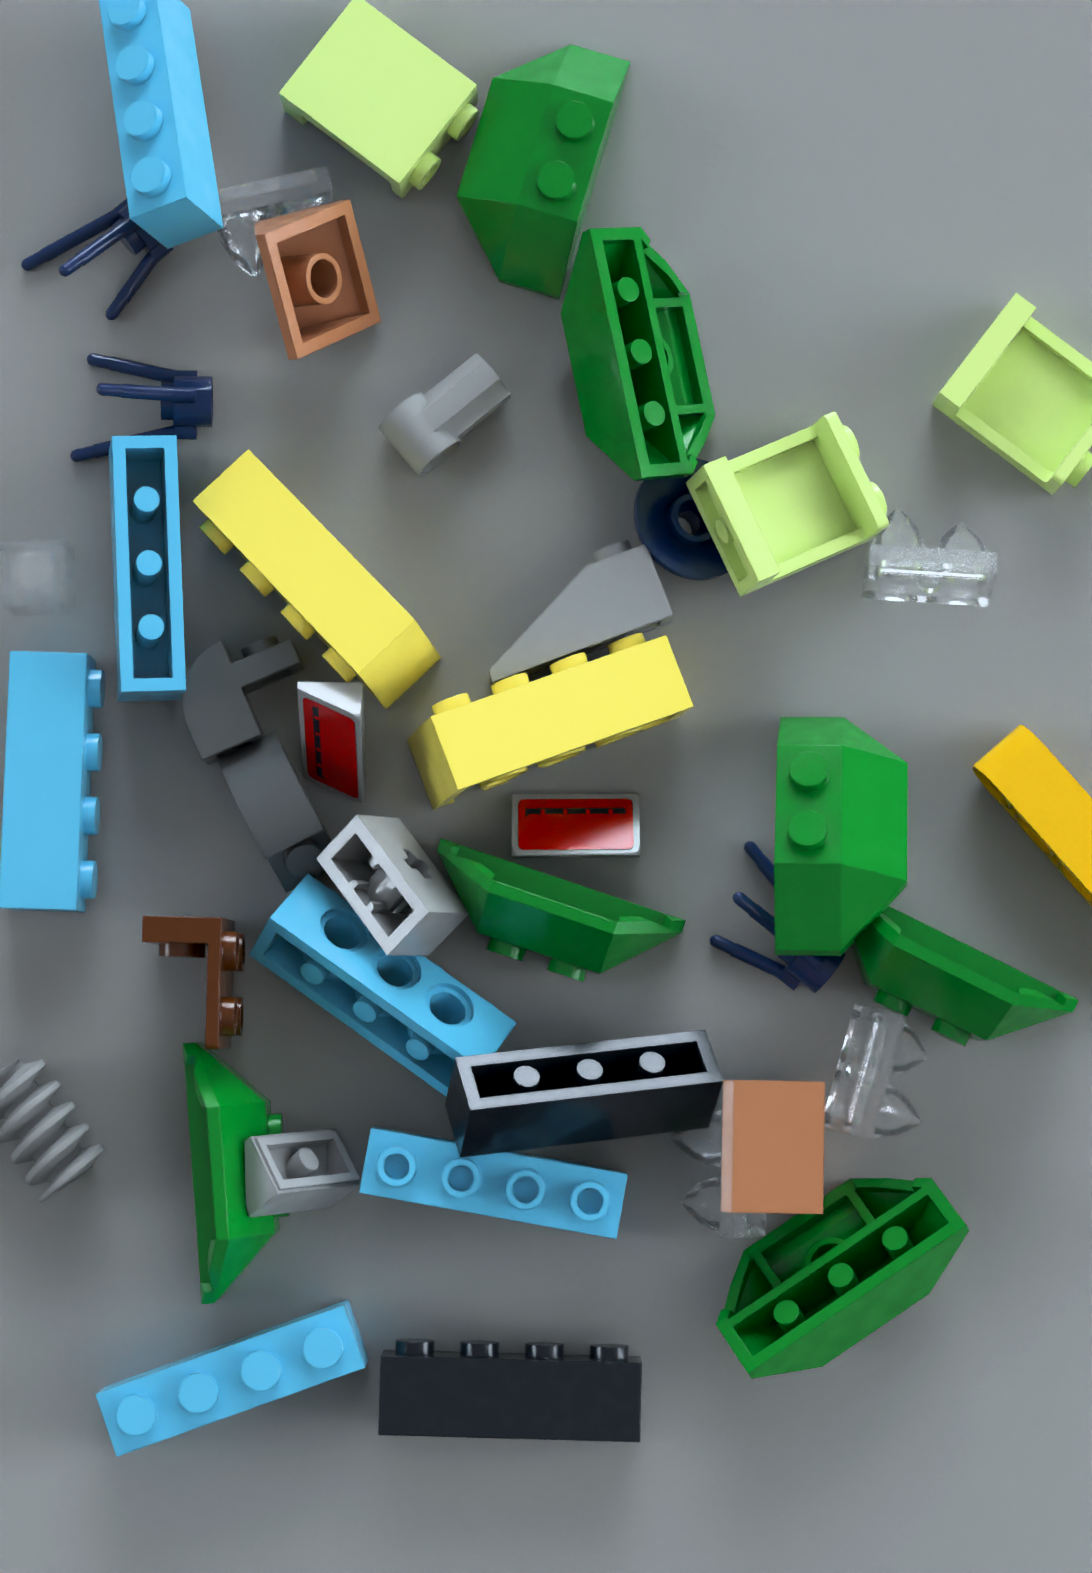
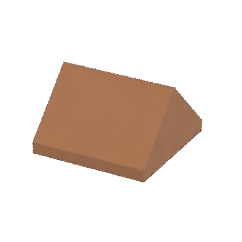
[254,199,381,360]
[721,1080,825,1214]

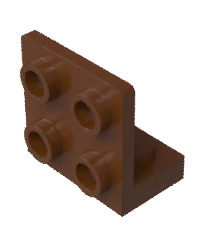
[142,916,245,1049]

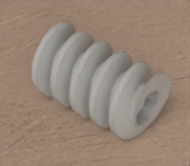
[0,1059,104,1202]

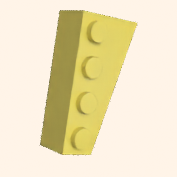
[193,449,441,709]
[407,632,694,810]

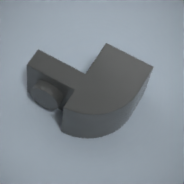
[182,636,305,765]
[218,731,332,893]

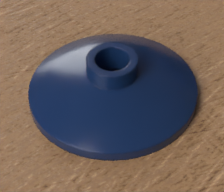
[634,458,728,581]

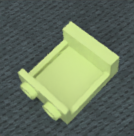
[279,0,480,199]
[932,293,1092,495]
[686,412,889,597]

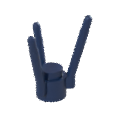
[21,198,173,320]
[70,353,213,462]
[710,841,845,993]

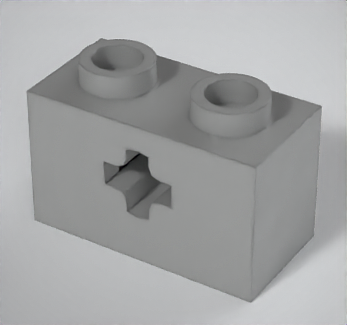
[316,815,469,956]

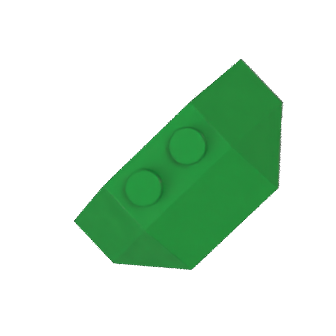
[457,44,630,300]
[560,227,715,481]
[774,717,908,956]
[437,838,686,982]
[851,906,1079,1047]
[183,1042,290,1304]
[716,1178,969,1379]

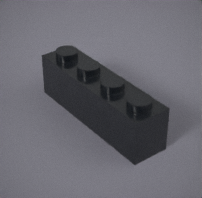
[445,1030,723,1158]
[378,1338,642,1442]

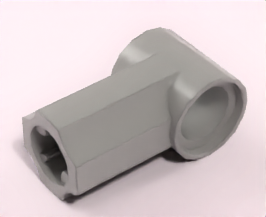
[378,353,511,477]

